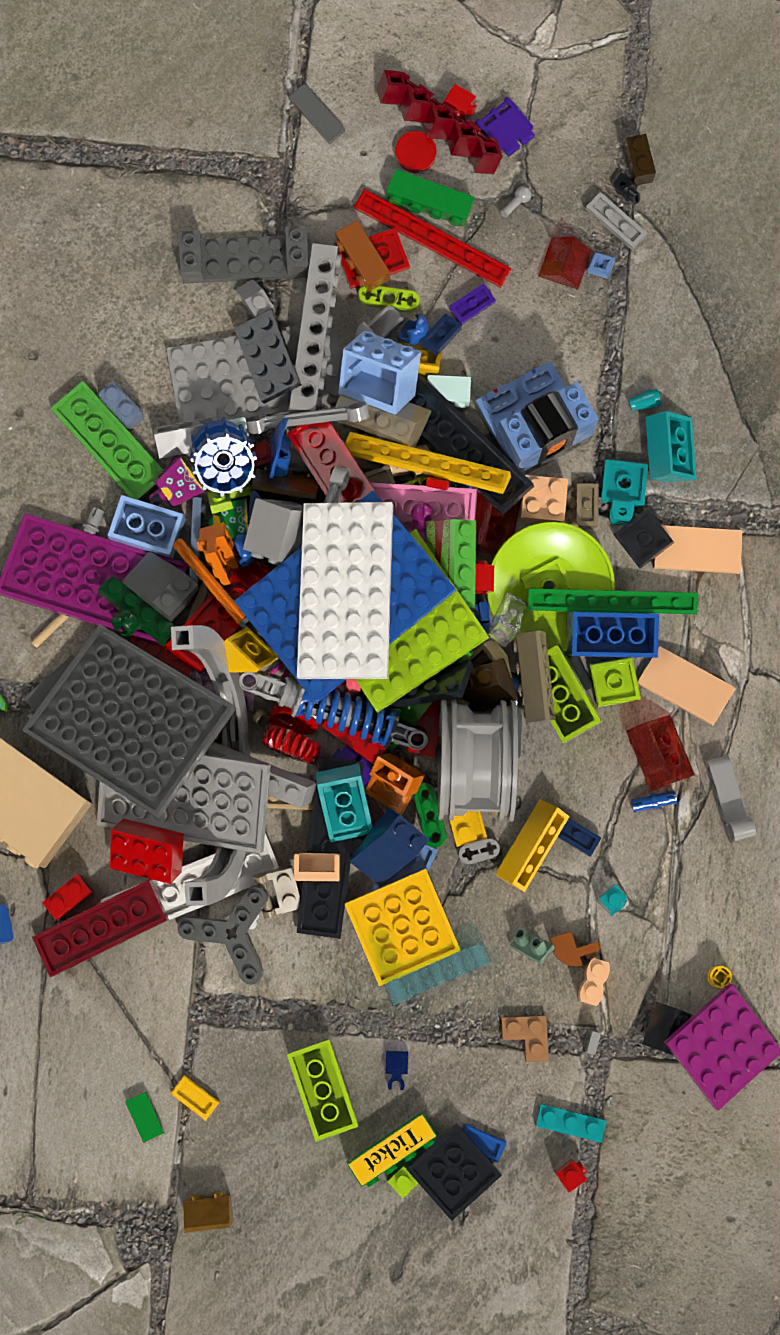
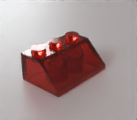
[474,488,521,555]
[626,715,695,792]

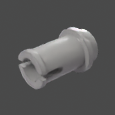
[82,507,105,535]

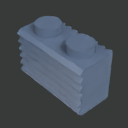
[99,381,144,431]

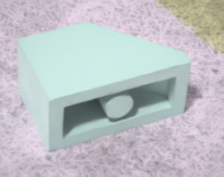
[428,375,471,410]

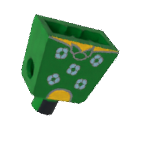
[201,499,249,542]

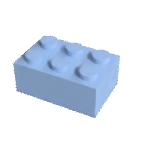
[108,495,186,559]

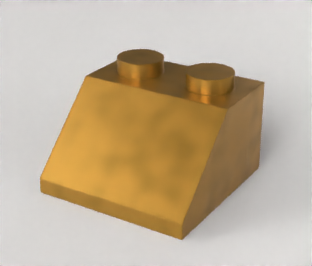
[184,1191,233,1233]

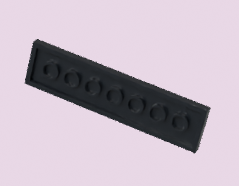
[409,373,534,515]
[296,757,364,939]

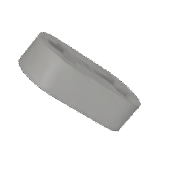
[458,839,500,864]

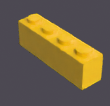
[495,799,570,892]

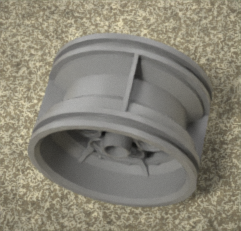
[438,699,518,822]

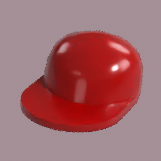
[270,704,318,734]

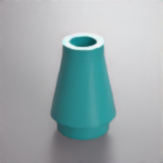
[629,388,662,411]

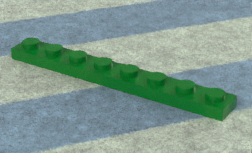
[526,588,698,615]

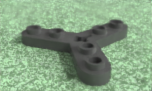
[178,885,268,985]

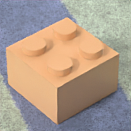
[519,475,568,524]

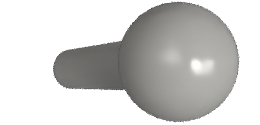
[501,186,532,217]

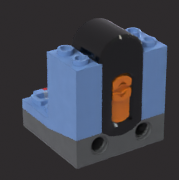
[475,361,599,475]

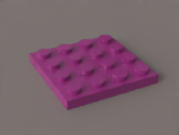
[664,983,780,1111]

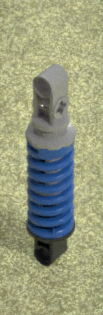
[239,670,428,750]

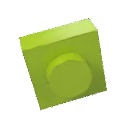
[387,1165,419,1199]

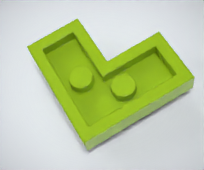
[206,482,251,514]

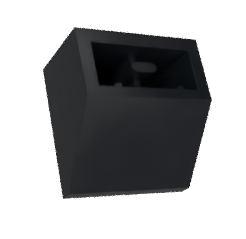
[642,1002,693,1056]

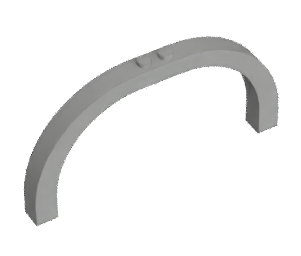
[171,625,250,906]

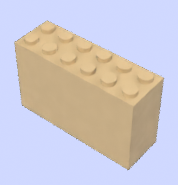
[0,738,92,869]

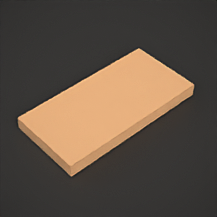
[654,525,742,574]
[638,646,736,726]

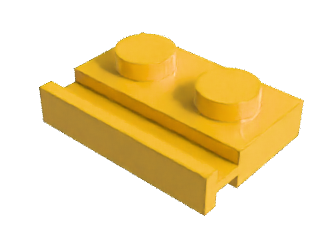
[449,811,488,847]

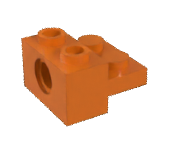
[197,522,239,586]
[365,753,425,814]

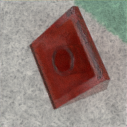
[538,236,592,290]

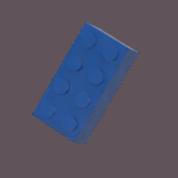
[566,612,659,658]

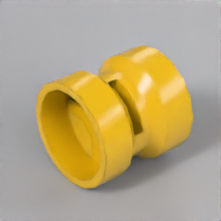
[707,966,732,988]

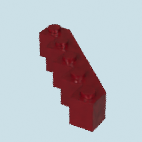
[377,70,503,175]

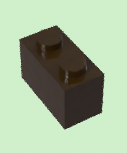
[623,134,656,186]

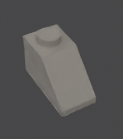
[235,279,275,318]

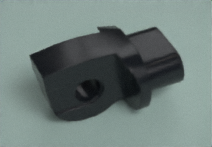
[614,173,641,204]

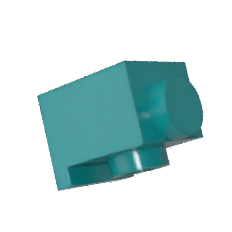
[597,884,628,916]

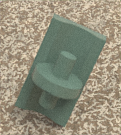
[510,927,555,965]

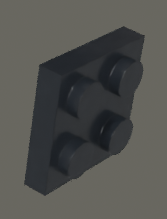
[613,508,674,569]

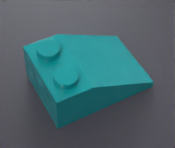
[315,763,373,842]

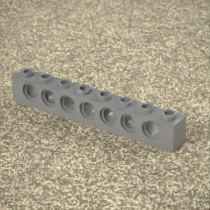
[289,243,342,413]

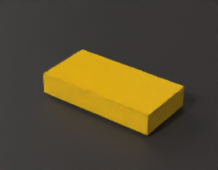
[170,1075,220,1121]

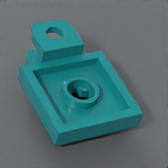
[600,459,648,526]

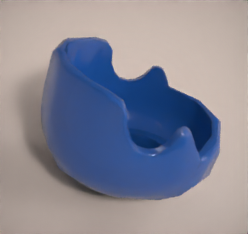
[398,314,428,346]
[233,534,257,569]

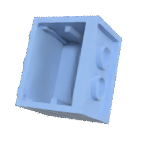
[338,331,421,415]

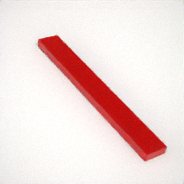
[354,189,511,288]

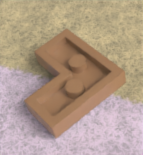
[501,1016,549,1062]

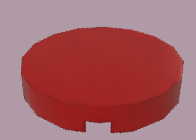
[395,131,437,173]

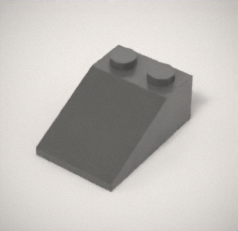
[122,551,199,623]

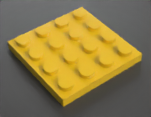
[345,868,461,986]

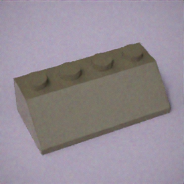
[335,395,431,448]
[514,630,555,723]

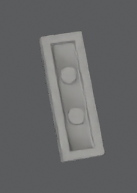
[585,192,647,250]

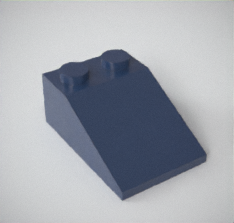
[348,808,429,886]

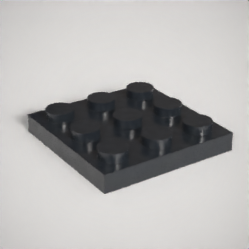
[406,1123,502,1221]

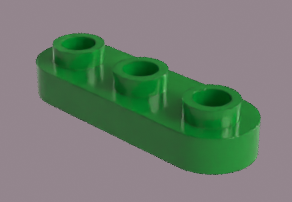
[414,783,447,848]

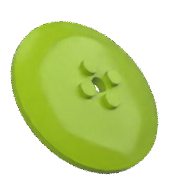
[487,522,615,651]

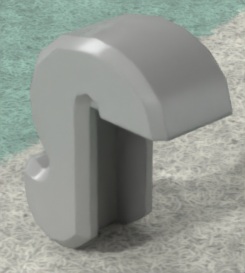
[356,306,404,339]

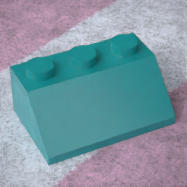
[646,411,697,482]

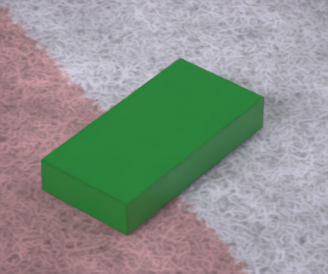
[125,1092,165,1143]

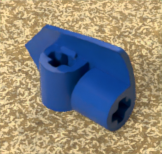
[268,418,291,481]

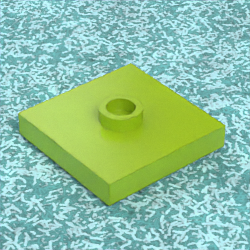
[589,657,641,708]

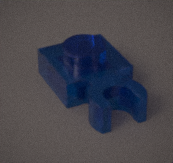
[385,1051,408,1090]

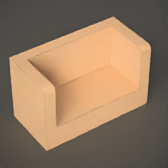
[294,853,340,881]

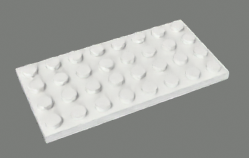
[297,502,393,679]

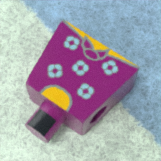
[149,457,204,507]

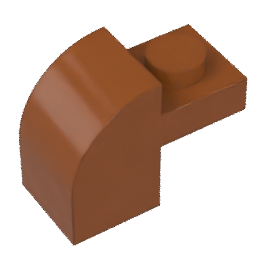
[548,931,601,967]

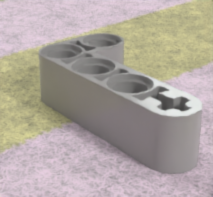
[706,755,756,843]

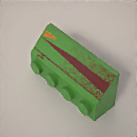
[426,519,476,610]

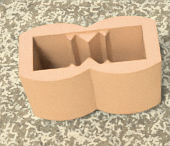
[578,958,610,1006]

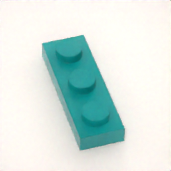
[535,1104,606,1143]

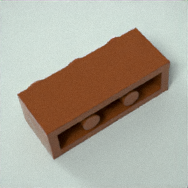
[334,220,390,292]

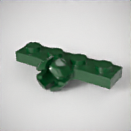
[97,576,176,647]

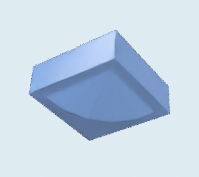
[588,252,615,279]

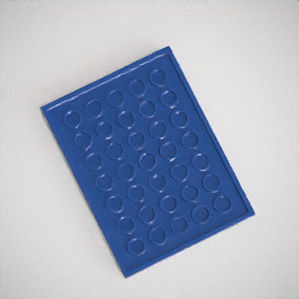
[234,490,456,704]

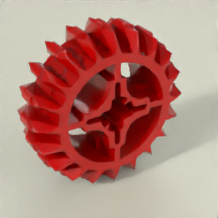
[262,725,321,764]

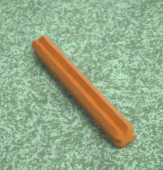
[173,538,246,624]

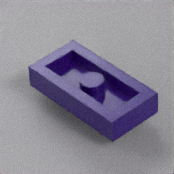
[449,283,496,325]

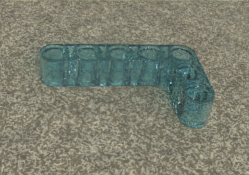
[383,942,492,1006]

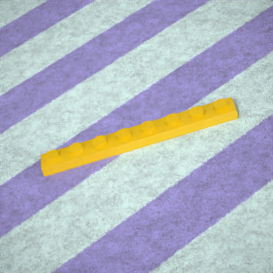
[345,432,511,494]

